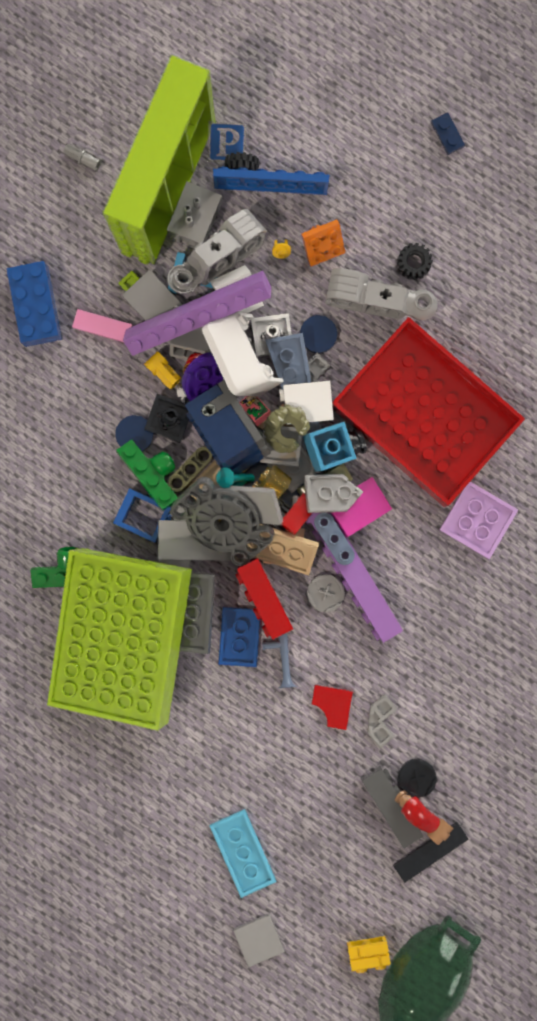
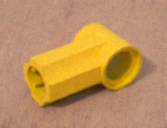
[144,351,182,390]

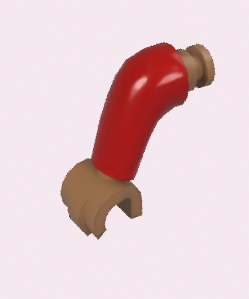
[395,790,454,845]

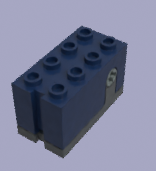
[185,380,271,474]

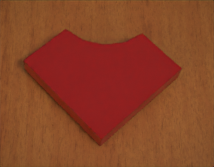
[311,685,353,730]

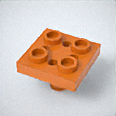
[301,219,345,267]

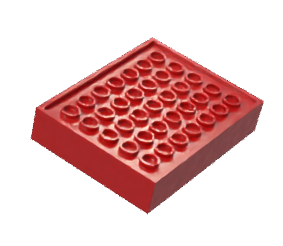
[332,317,525,507]

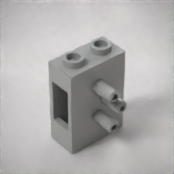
[167,182,223,249]

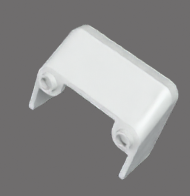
[202,312,284,396]

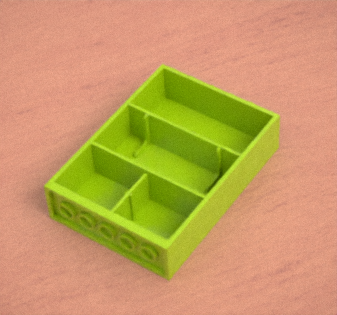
[103,55,216,265]

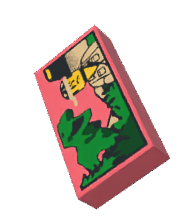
[239,396,271,426]

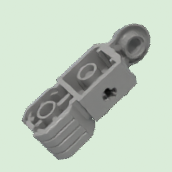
[167,209,267,294]
[325,268,438,320]

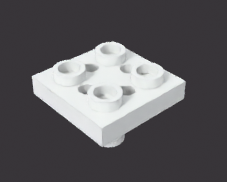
[251,313,292,357]

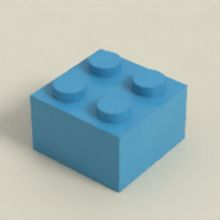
[303,422,357,472]

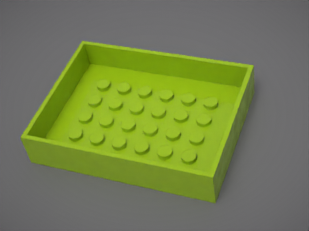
[47,548,192,731]

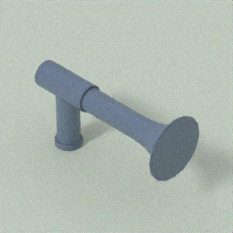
[262,634,298,688]

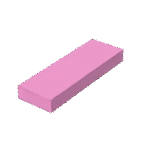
[72,309,133,343]

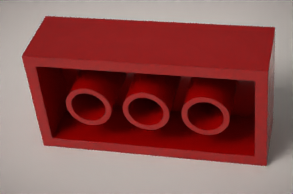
[235,559,293,640]

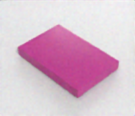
[330,477,392,538]

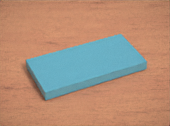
[209,809,276,898]

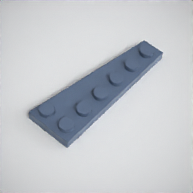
[265,333,320,450]

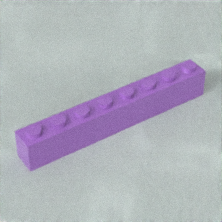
[123,271,271,356]
[306,512,403,643]

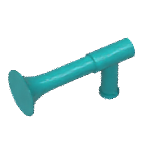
[216,468,255,488]

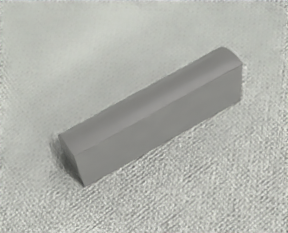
[169,327,252,360]

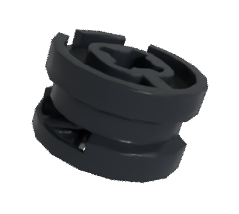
[348,428,367,456]

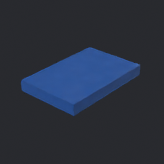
[218,607,260,667]

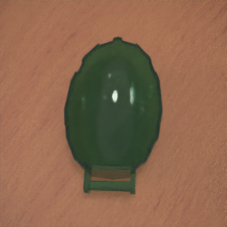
[378,915,481,1021]

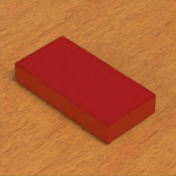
[281,493,312,536]

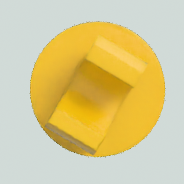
[272,239,291,259]

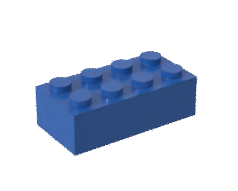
[6,261,62,347]

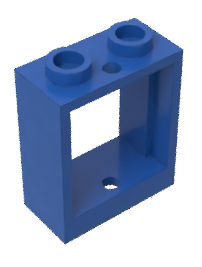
[113,488,172,543]

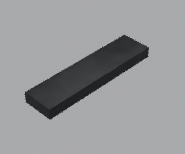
[393,822,469,883]

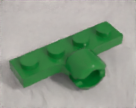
[116,440,178,511]
[30,547,78,588]

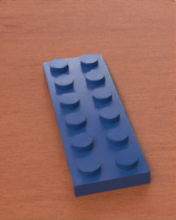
[213,167,329,195]

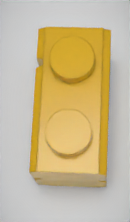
[347,936,391,973]

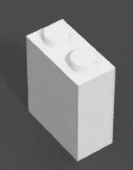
[279,381,334,425]

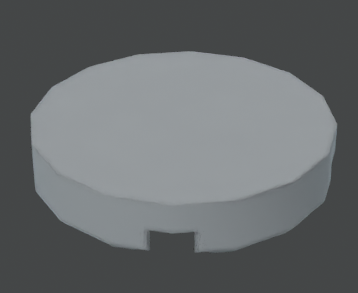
[307,574,345,613]

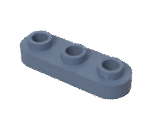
[314,513,355,565]

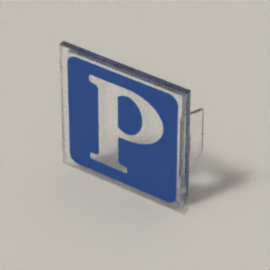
[208,122,247,162]

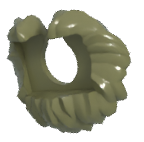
[263,405,310,453]

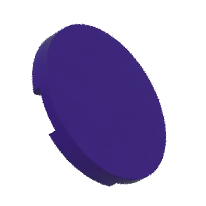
[182,352,224,401]

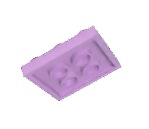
[439,482,518,559]

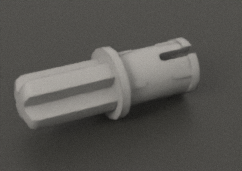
[64,144,101,171]

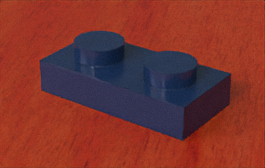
[431,112,465,155]

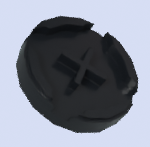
[398,758,437,798]

